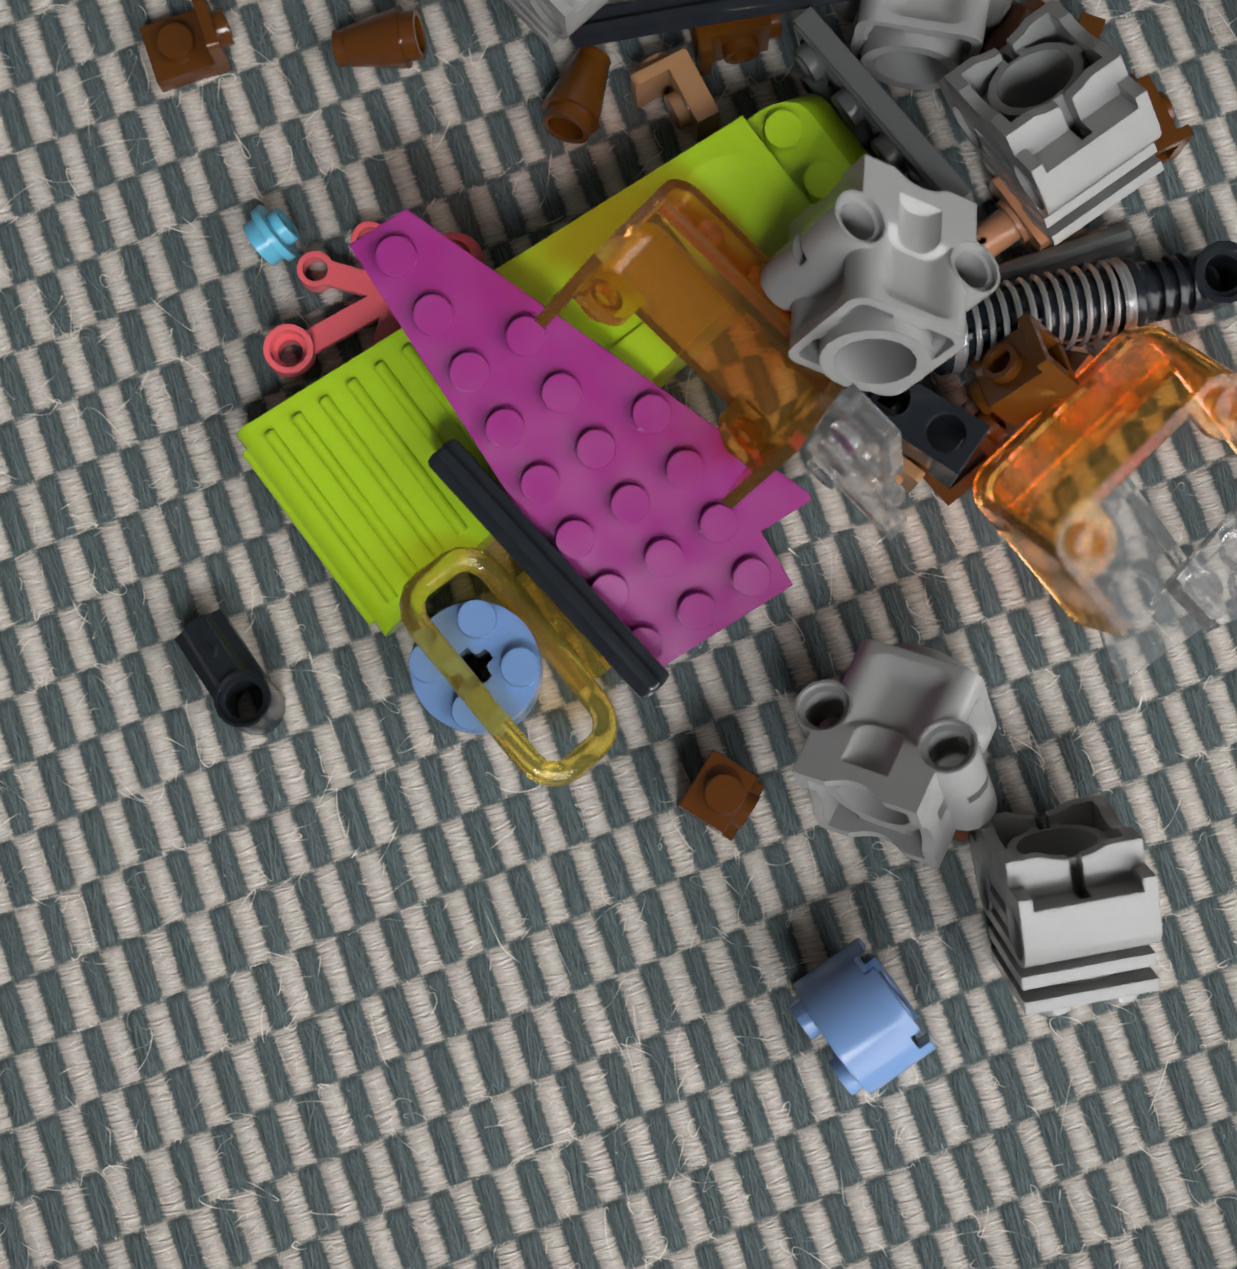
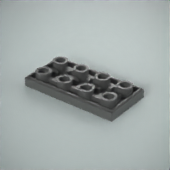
[792,6,978,238]

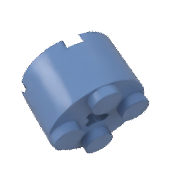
[408,599,543,735]
[789,938,937,1095]

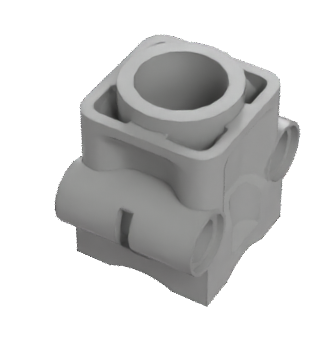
[831,0,1013,90]
[760,154,1000,396]
[792,639,997,868]

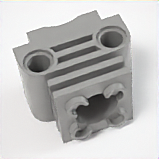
[938,0,1164,246]
[969,794,1163,1017]

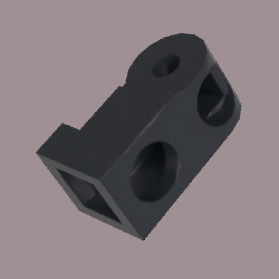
[855,382,991,488]

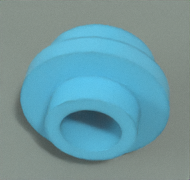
[243,205,300,266]

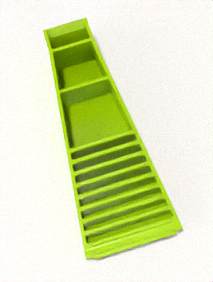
[236,94,870,637]

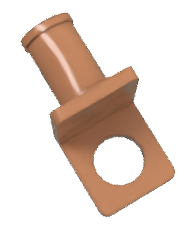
[976,175,1054,257]

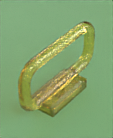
[399,547,618,787]

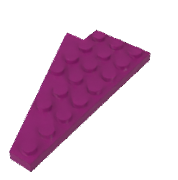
[349,209,812,666]

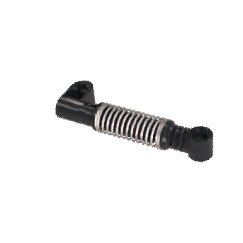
[815,241,1237,392]

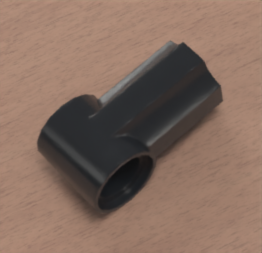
[175,609,285,735]

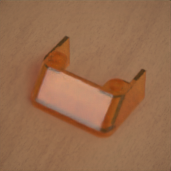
[534,179,844,509]
[973,325,1237,637]

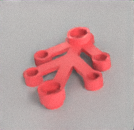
[263,221,485,379]

